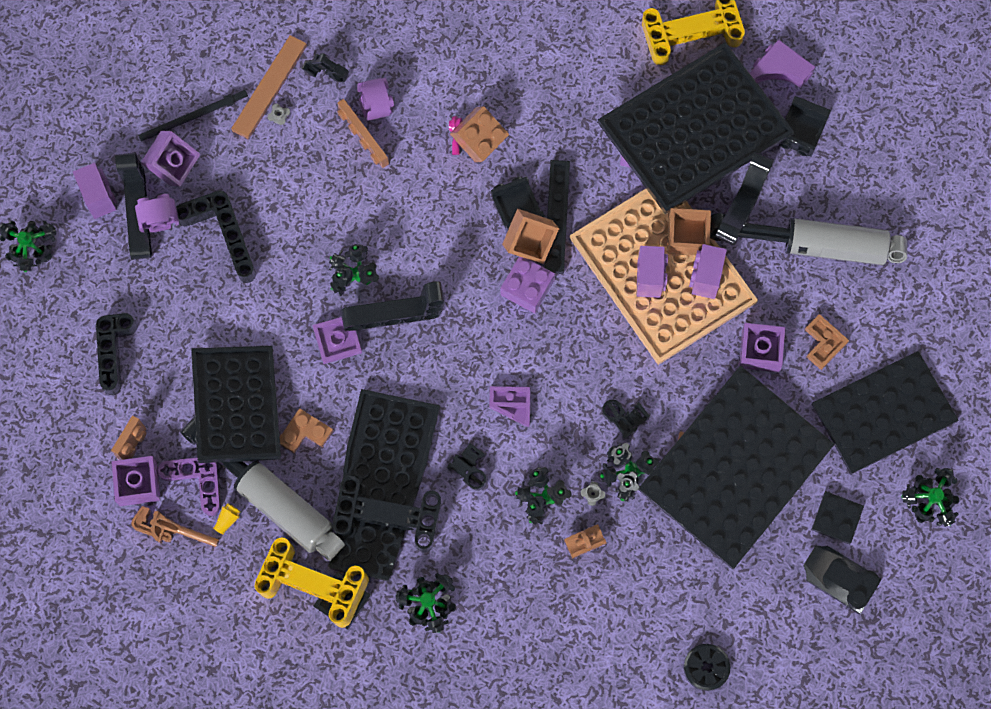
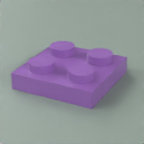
[312,317,362,364]

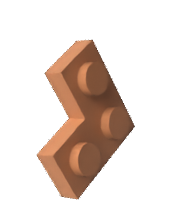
[805,314,849,370]
[279,408,334,453]

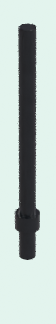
[138,90,248,142]

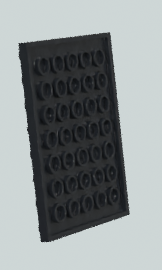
[597,42,794,214]
[638,365,835,570]

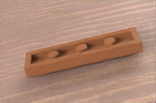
[337,99,389,168]

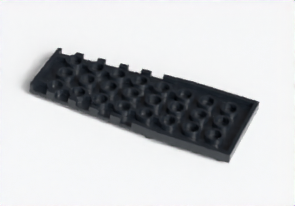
[328,389,440,581]

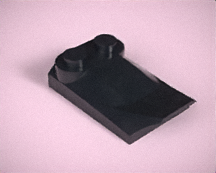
[803,545,881,614]

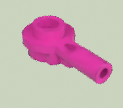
[449,116,463,155]

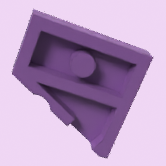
[489,386,530,427]

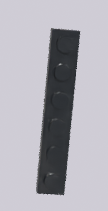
[544,160,570,274]

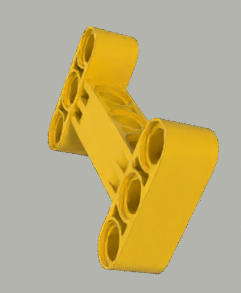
[642,0,745,65]
[254,537,369,628]

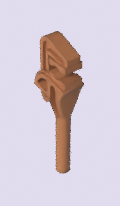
[131,506,219,547]

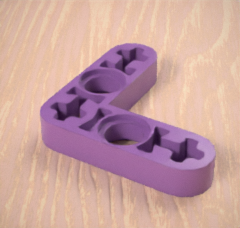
[157,458,221,516]

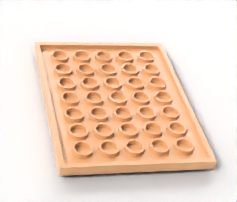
[570,189,758,365]

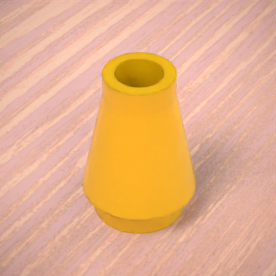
[213,503,241,535]

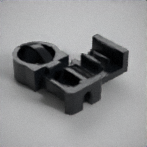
[302,53,349,82]
[602,399,650,440]
[447,443,488,491]

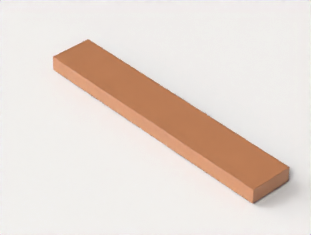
[231,35,307,139]

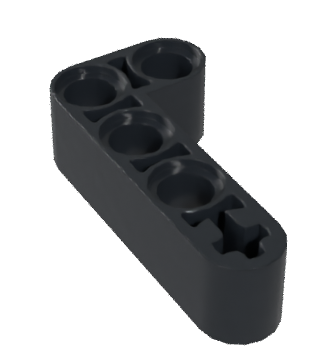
[96,313,137,395]

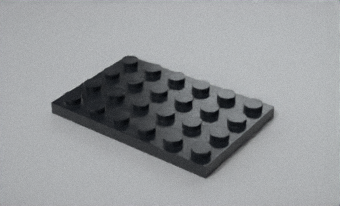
[191,346,281,463]
[812,351,959,475]

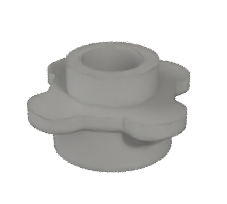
[268,104,290,125]
[581,482,605,506]

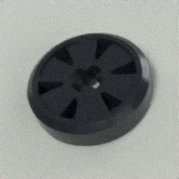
[683,644,731,691]

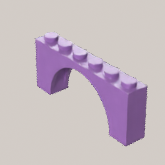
[748,40,815,88]

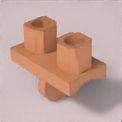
[564,524,607,559]

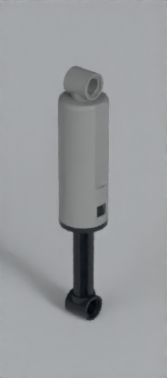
[710,213,907,265]
[180,416,344,561]

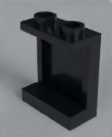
[779,96,831,157]
[491,176,545,233]

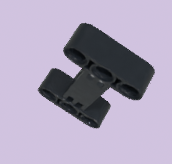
[333,476,441,553]

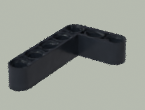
[115,152,152,260]
[716,152,774,245]
[176,191,256,283]
[340,281,445,331]

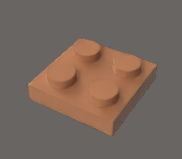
[111,415,147,460]

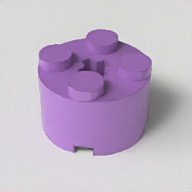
[357,78,394,121]
[135,194,179,232]

